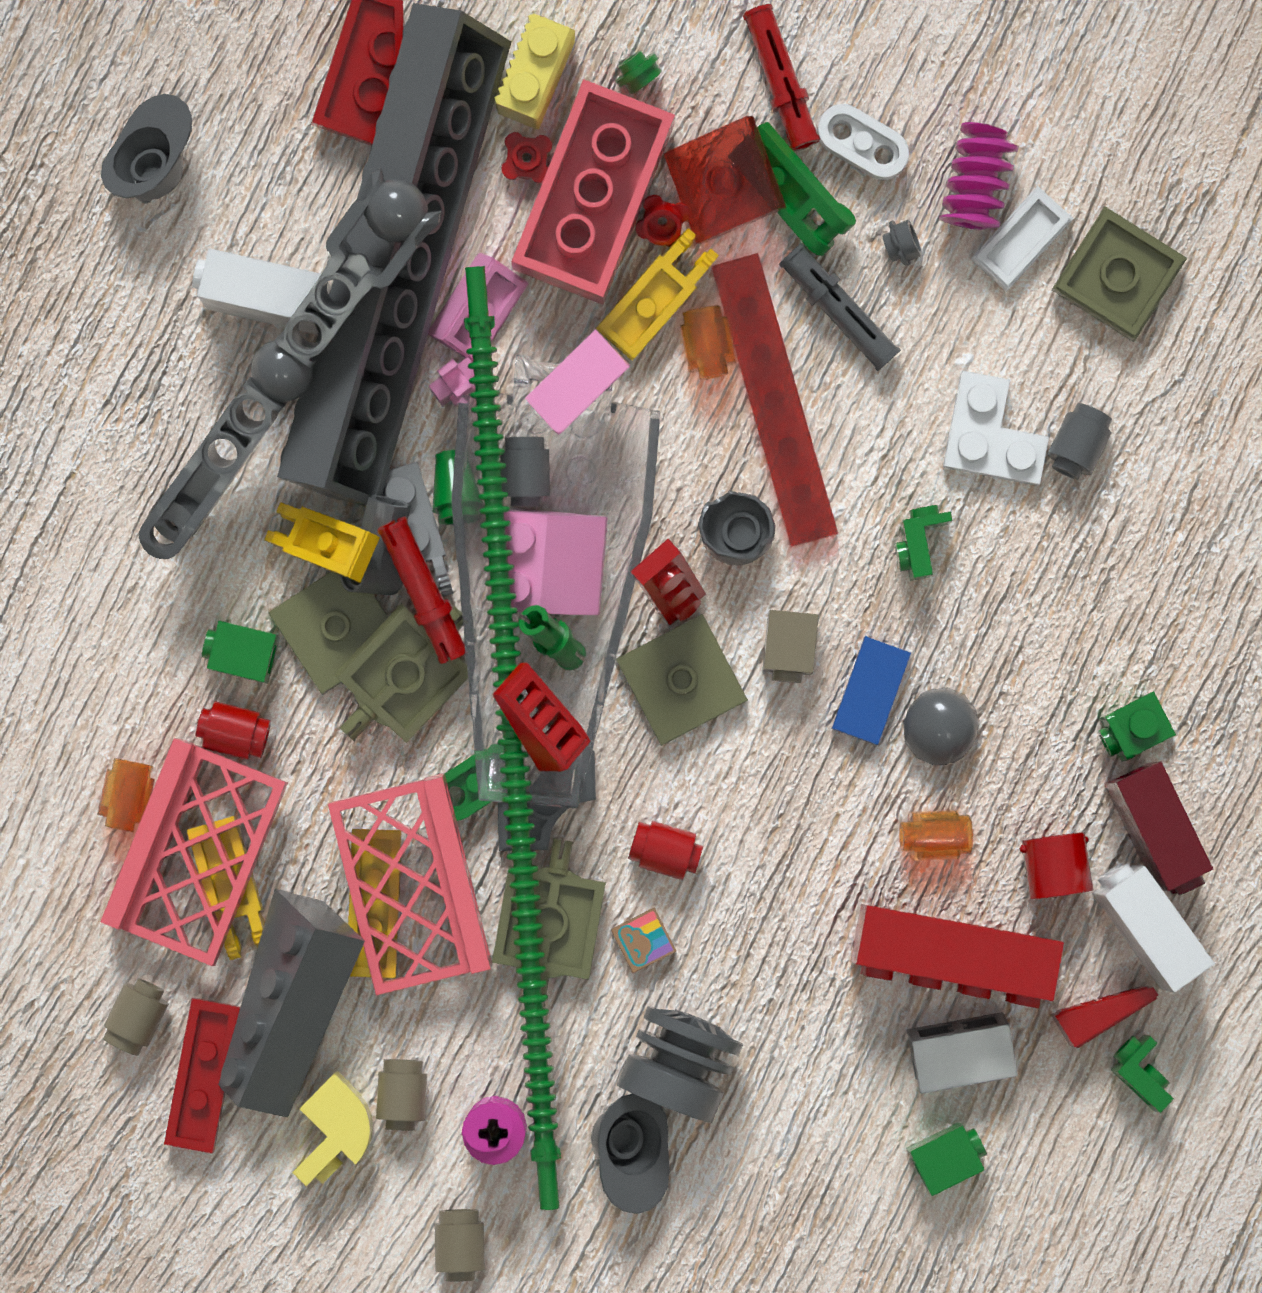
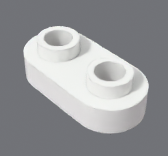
[817,104,909,180]

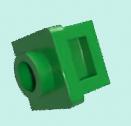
[895,505,953,581]

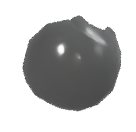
[698,491,775,565]
[903,687,979,765]

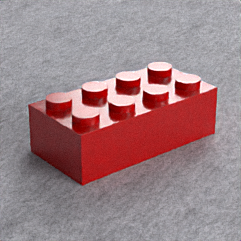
[850,904,1064,1008]

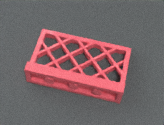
[100,738,288,966]
[328,773,492,995]

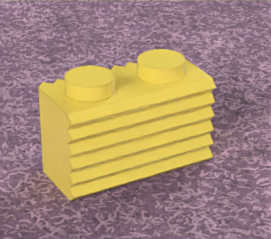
[494,13,575,130]

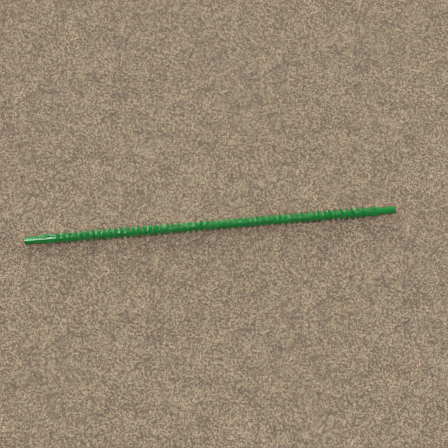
[464,266,561,1210]

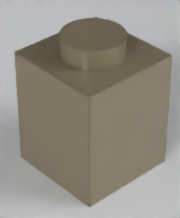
[762,610,819,683]

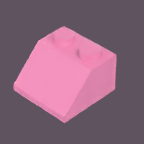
[491,508,608,615]

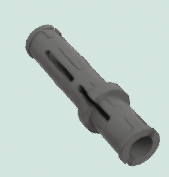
[779,243,901,371]

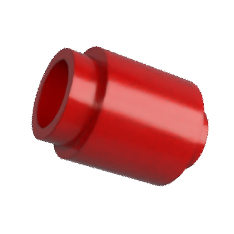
[195,701,271,760]
[628,820,703,881]

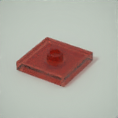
[663,116,786,244]

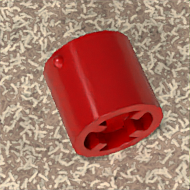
[1019,832,1093,899]

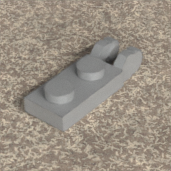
[382,462,454,597]

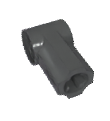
[340,495,411,595]

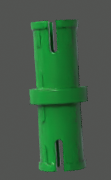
[518,605,586,671]

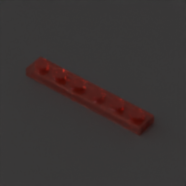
[711,253,838,548]

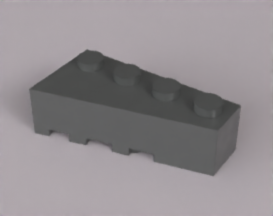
[218,889,365,1118]

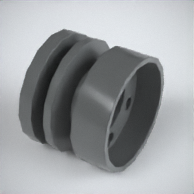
[617,1006,743,1123]

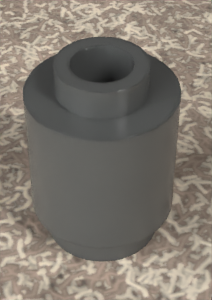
[1047,403,1112,480]
[500,437,550,506]

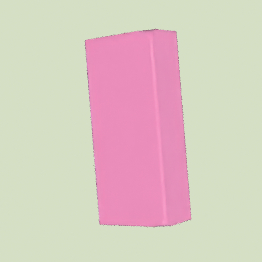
[428,253,529,362]
[525,329,630,435]

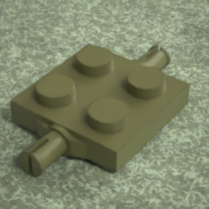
[334,603,474,743]
[492,838,606,1007]

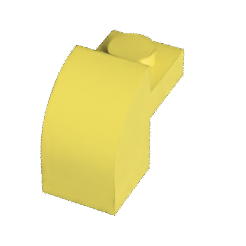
[292,1071,373,1186]

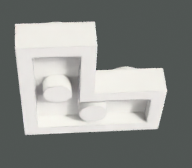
[942,370,1049,486]

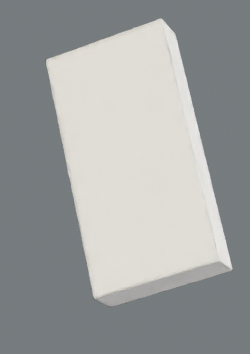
[971,186,1074,292]

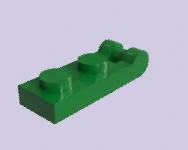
[729,122,856,256]

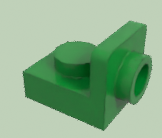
[1098,691,1176,762]
[1111,1035,1174,1113]

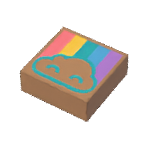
[611,907,676,973]

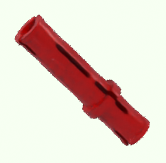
[743,4,820,151]
[377,516,468,664]

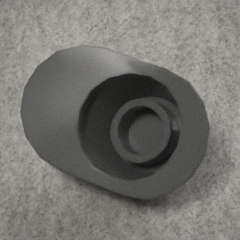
[101,94,192,204]
[591,1093,670,1214]

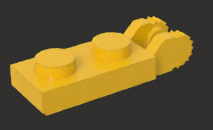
[595,228,719,361]
[264,502,380,583]
[187,816,265,960]

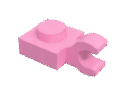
[429,357,475,407]

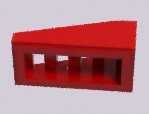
[492,662,590,772]
[1050,986,1159,1048]

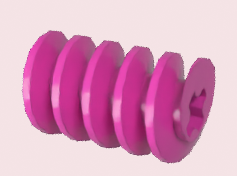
[938,122,1019,230]
[461,1095,527,1165]

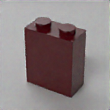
[1104,761,1214,895]

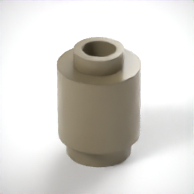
[103,978,169,1056]
[376,1059,427,1131]
[434,1209,485,1282]

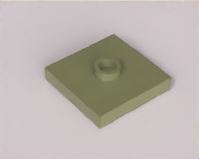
[1051,206,1187,342]
[268,571,388,695]
[616,614,748,746]

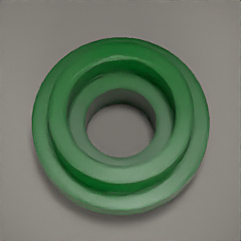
[615,50,662,94]

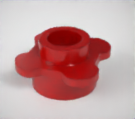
[501,132,552,183]
[635,194,690,247]

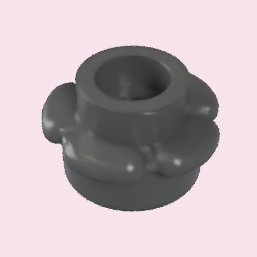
[882,220,922,266]

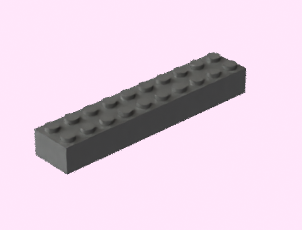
[277,3,512,506]

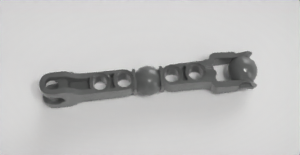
[139,168,441,559]

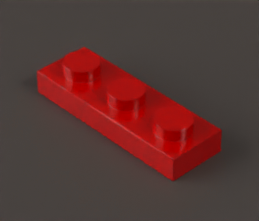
[630,539,706,626]
[164,998,241,1153]

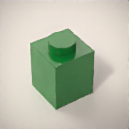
[202,621,280,684]
[906,1122,987,1196]

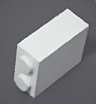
[192,248,331,335]
[1092,863,1215,993]

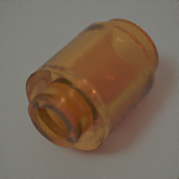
[680,305,736,380]
[97,758,155,832]
[899,810,973,861]

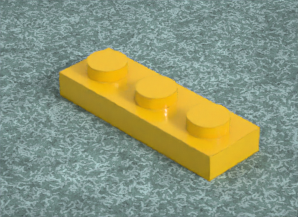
[348,829,402,978]

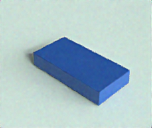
[831,636,911,745]

